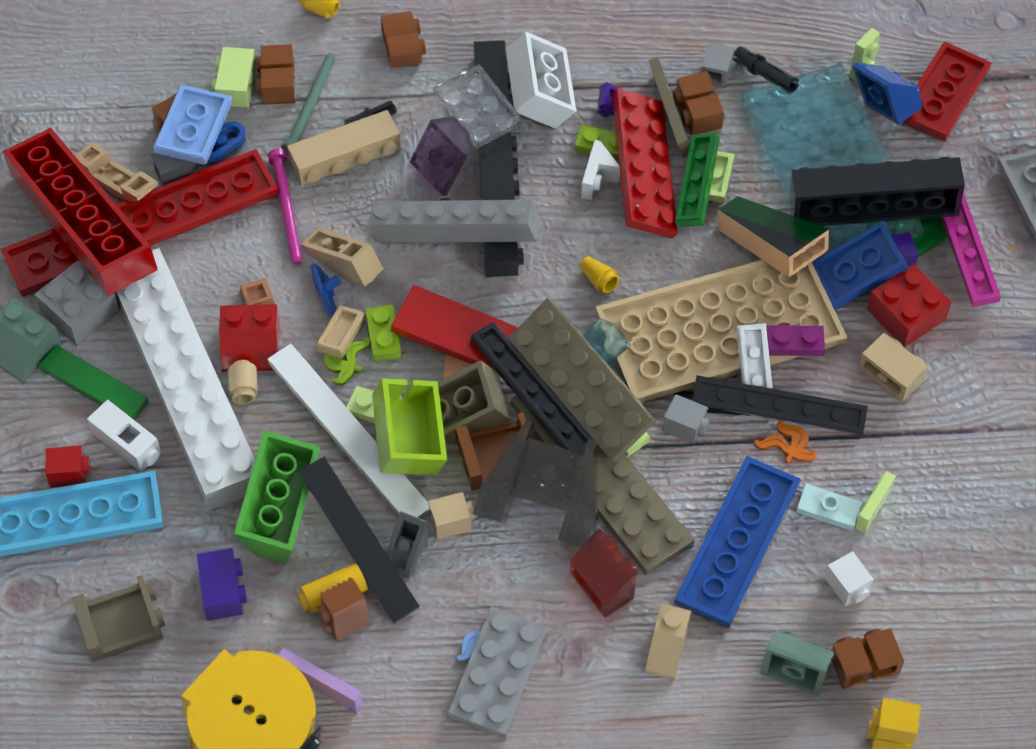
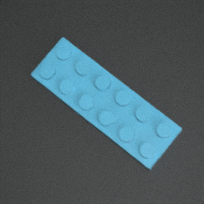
[0,471,164,557]

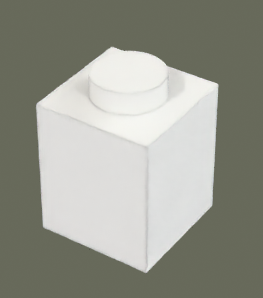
[825,551,874,606]

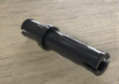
[733,46,799,94]

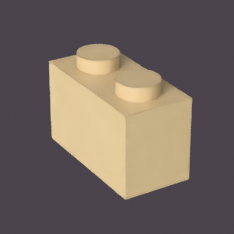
[858,333,928,402]

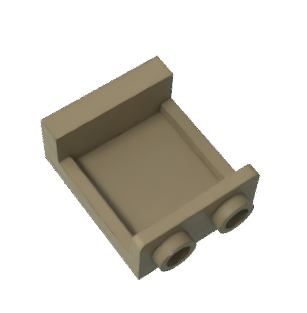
[71,575,166,662]

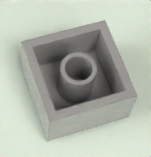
[35,260,120,345]

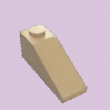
[300,227,384,287]

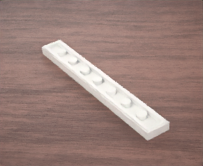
[268,344,429,519]

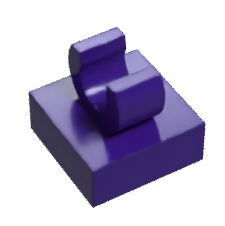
[596,82,617,118]

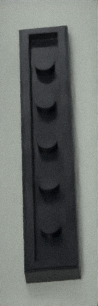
[470,322,596,462]
[692,375,868,435]
[299,456,420,624]

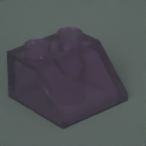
[410,116,470,197]

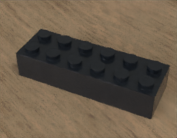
[789,157,965,226]

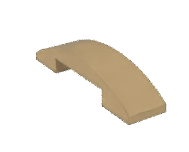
[75,142,159,202]

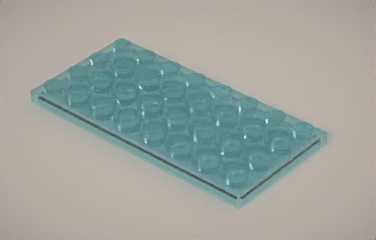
[742,63,924,258]

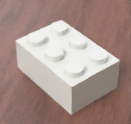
[505,31,576,129]

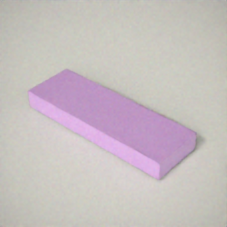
[278,649,362,713]

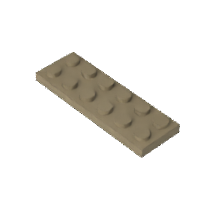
[508,298,656,462]

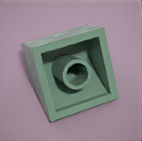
[0,298,62,383]
[761,631,834,696]

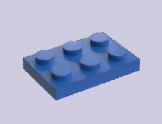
[812,221,909,310]

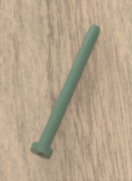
[281,53,336,155]

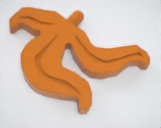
[754,420,817,463]

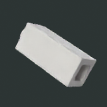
[87,400,161,472]

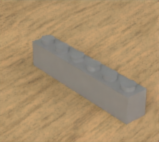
[368,200,540,242]

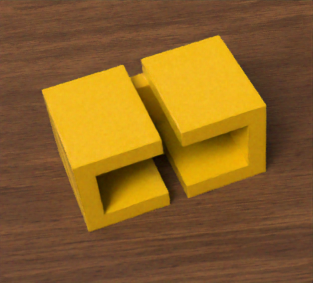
[867,698,921,749]

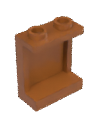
[455,412,543,491]

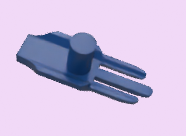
[310,264,341,318]

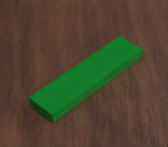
[675,133,720,228]
[39,345,149,420]

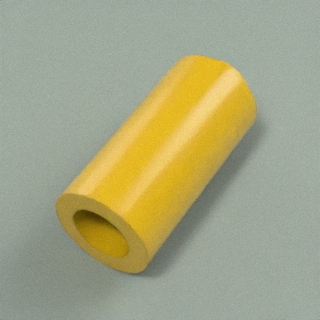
[297,563,368,615]

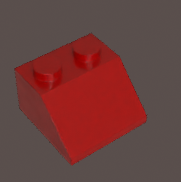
[219,304,280,372]

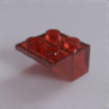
[570,528,637,617]

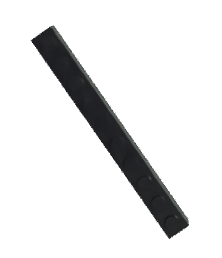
[474,40,524,277]

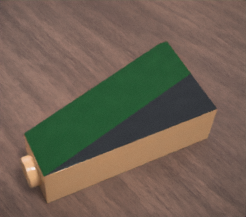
[718,196,829,278]

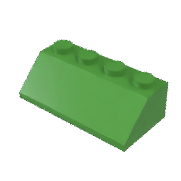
[233,430,320,565]

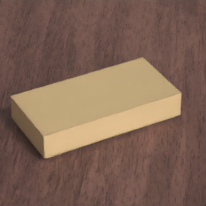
[316,305,366,359]

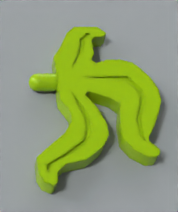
[324,336,371,386]

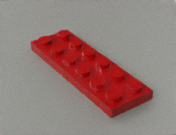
[612,87,678,239]

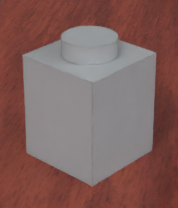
[701,42,735,88]
[662,394,710,444]

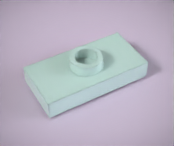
[796,484,862,531]

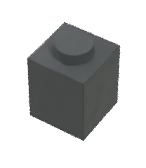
[151,153,196,186]

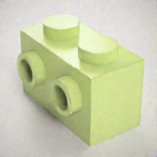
[211,47,256,108]

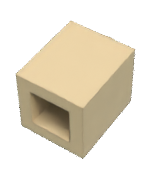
[428,492,475,540]

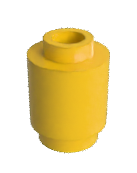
[300,0,340,19]

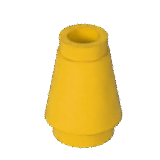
[579,256,620,294]

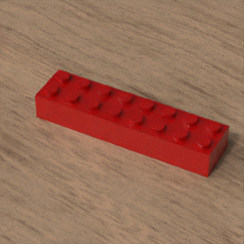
[2,128,158,296]

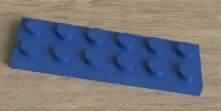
[674,456,801,628]

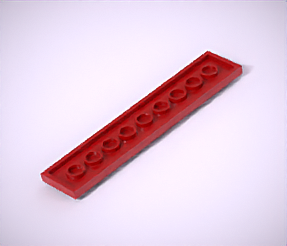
[1,149,279,297]

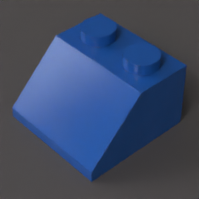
[852,62,923,125]

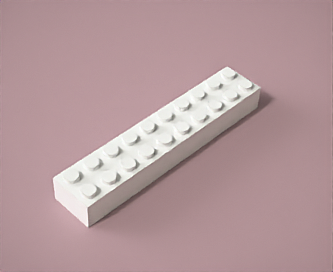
[115,248,255,511]

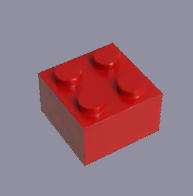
[867,264,951,348]

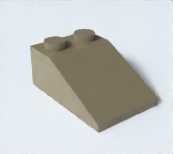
[438,360,511,443]

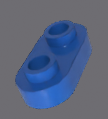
[207,121,246,164]

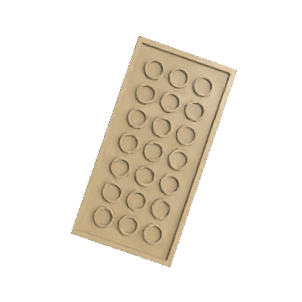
[595,260,847,403]

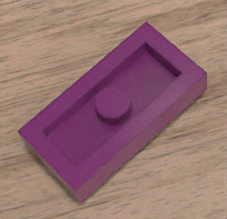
[766,325,825,356]

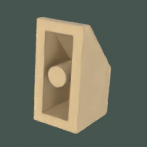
[645,603,691,680]

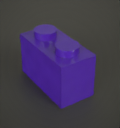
[196,548,247,621]

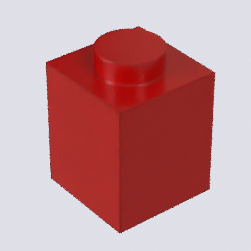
[45,445,91,488]

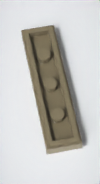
[648,57,689,158]

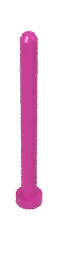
[267,149,302,265]

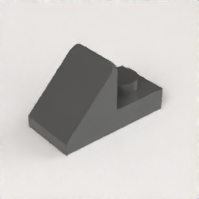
[386,511,429,578]

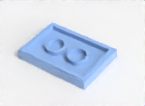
[153,85,233,165]

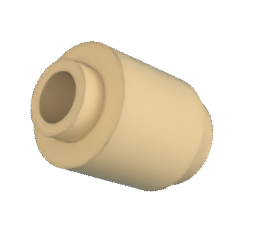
[228,360,258,405]

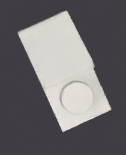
[581,140,620,201]

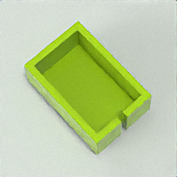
[372,378,447,475]

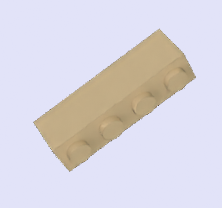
[287,110,401,186]

